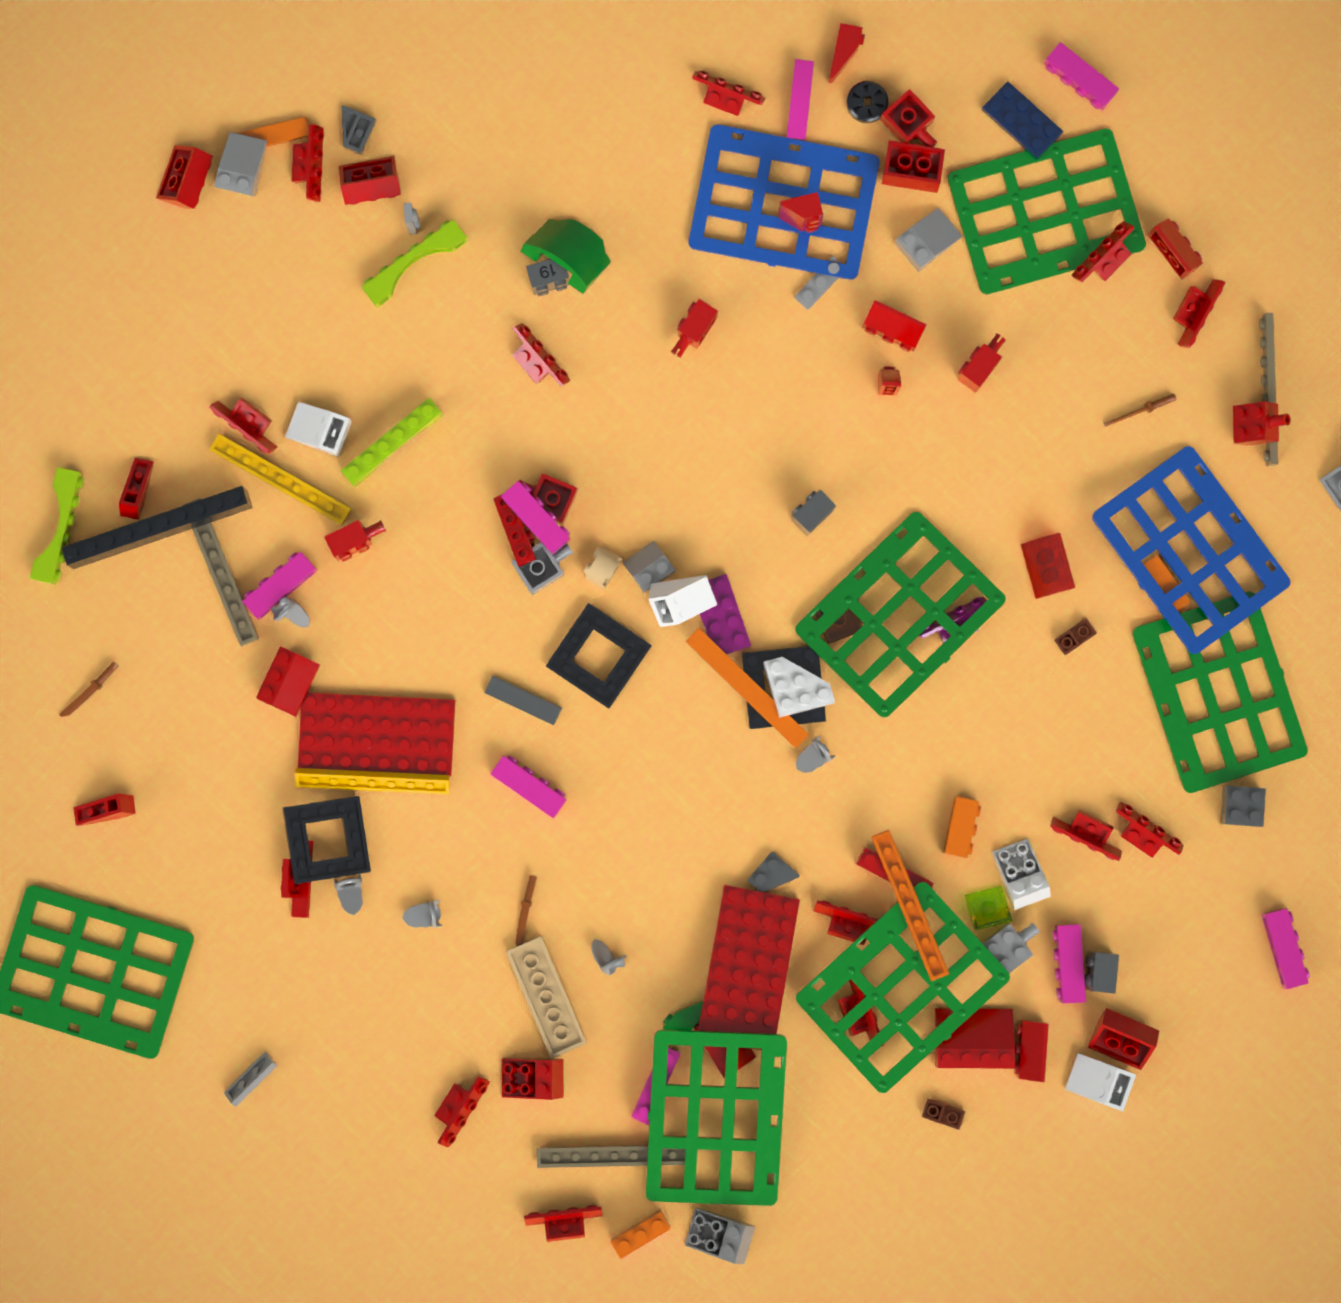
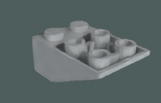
[685,1208,755,1264]

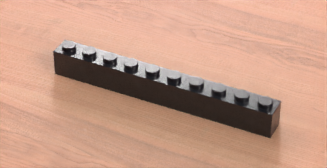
[61,486,253,569]

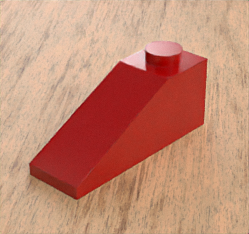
[828,23,865,83]
[878,366,901,396]
[119,458,153,520]
[73,793,136,826]

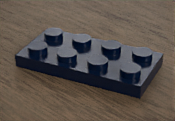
[981,81,1063,160]

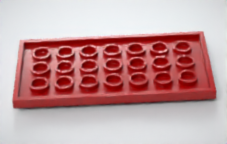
[298,693,456,777]
[698,885,800,1050]

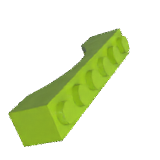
[362,219,468,308]
[340,398,443,488]
[29,467,84,585]

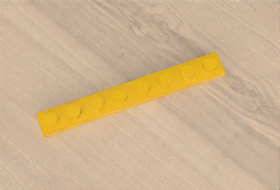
[209,433,352,526]
[295,768,450,794]

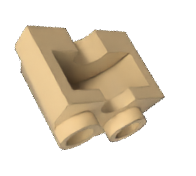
[583,546,624,590]

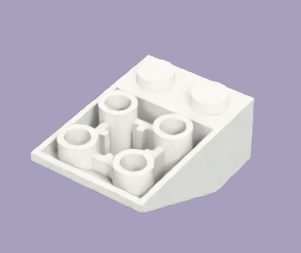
[285,402,352,457]
[649,575,717,627]
[992,838,1051,910]
[1065,1053,1136,1112]

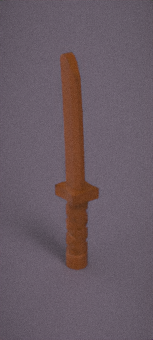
[1104,393,1177,427]
[59,661,119,717]
[515,875,537,946]

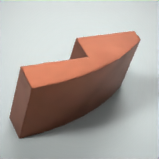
[1054,618,1097,655]
[921,1099,966,1130]

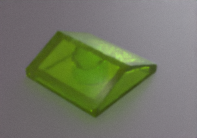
[965,886,1013,931]

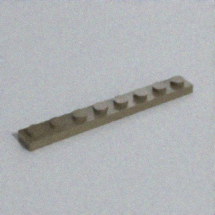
[1259,313,1278,467]
[183,498,259,647]
[537,1145,685,1168]

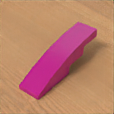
[787,59,814,140]

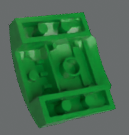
[520,219,611,294]

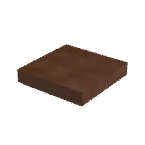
[816,609,862,644]

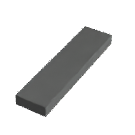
[484,676,562,725]

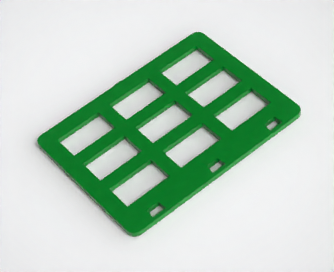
[948,129,1146,295]
[795,512,1006,718]
[1132,591,1308,793]
[796,882,1010,1093]
[0,885,194,1059]
[646,1029,787,1206]

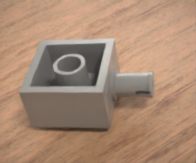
[511,543,573,596]
[982,923,1040,973]

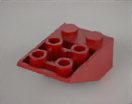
[502,1058,564,1100]

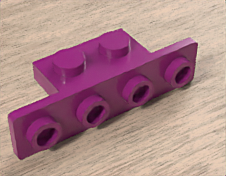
[919,596,987,643]

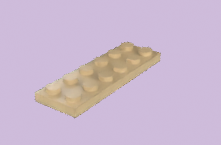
[506,936,587,1059]

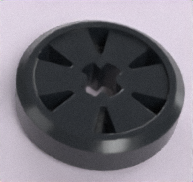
[846,81,888,123]

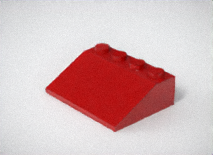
[935,1008,1015,1069]

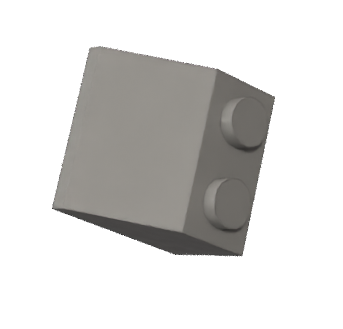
[622,541,676,594]

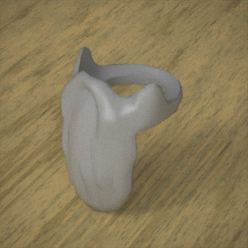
[271,597,310,628]
[796,736,836,773]
[334,874,363,915]
[402,900,443,928]
[591,939,627,976]

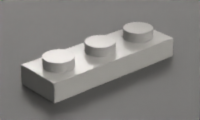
[404,203,420,235]
[794,256,840,310]
[224,1052,277,1107]

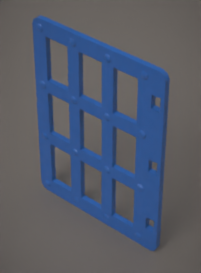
[689,125,880,280]
[1092,446,1290,654]

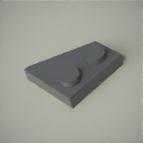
[341,105,377,155]
[747,852,800,892]

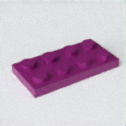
[700,574,751,655]

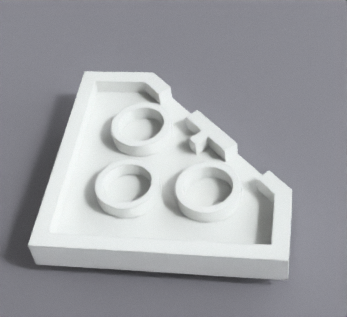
[763,657,835,718]

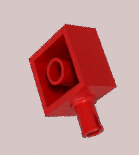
[880,89,937,147]
[671,299,718,358]
[957,333,1006,393]
[1233,401,1291,446]
[519,473,578,525]
[324,520,386,562]

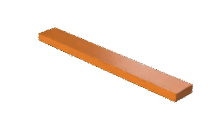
[685,628,809,749]
[871,829,949,981]

